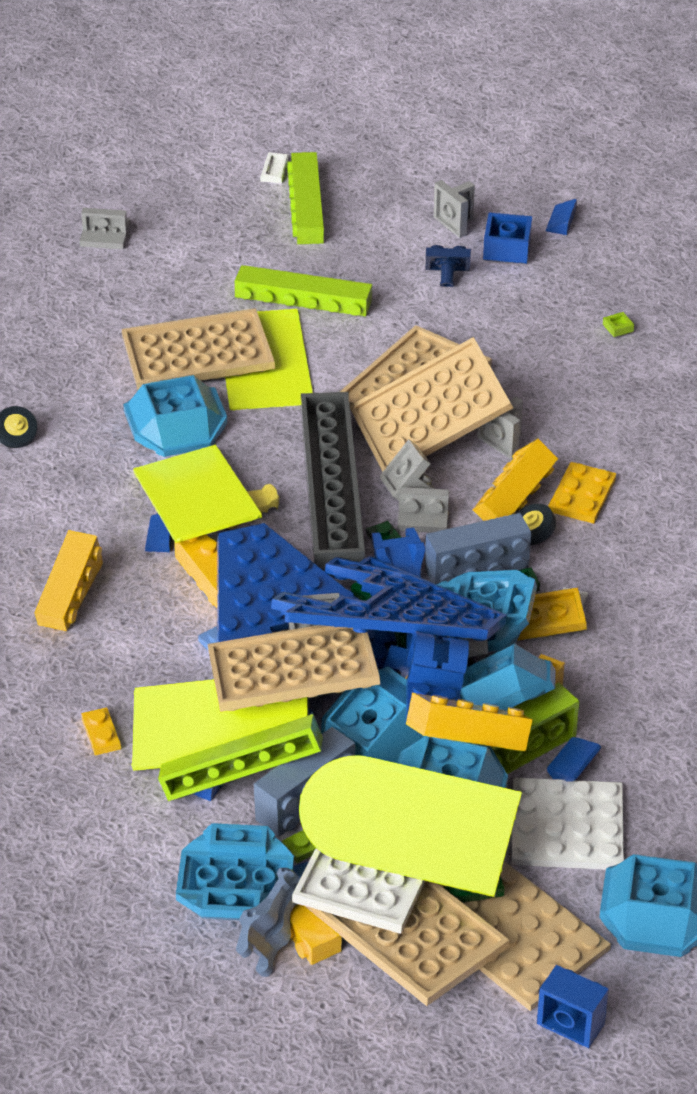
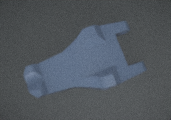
[236,868,300,977]

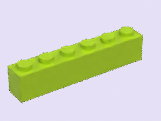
[287,152,324,244]
[234,265,372,316]
[158,714,323,801]

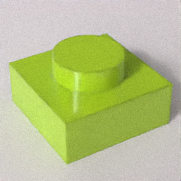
[603,312,634,337]
[282,830,316,864]

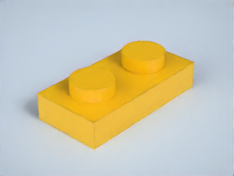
[81,707,121,755]

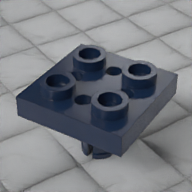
[425,245,471,287]

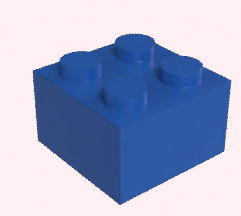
[483,212,532,264]
[537,965,609,1048]

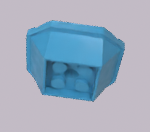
[123,375,227,457]
[436,570,537,652]
[460,644,556,710]
[321,667,425,763]
[397,736,508,788]
[176,823,294,920]
[599,854,697,957]

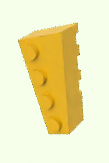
[472,438,558,521]
[34,530,103,631]
[174,534,217,608]
[406,692,533,751]

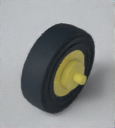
[0,406,38,448]
[518,503,556,545]

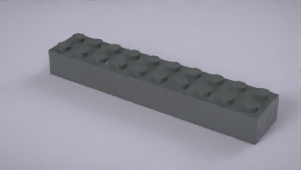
[301,392,365,575]

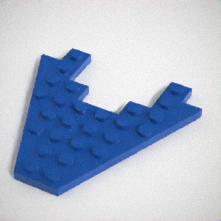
[217,523,398,670]
[271,556,507,641]

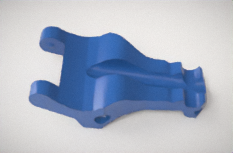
[371,527,425,578]

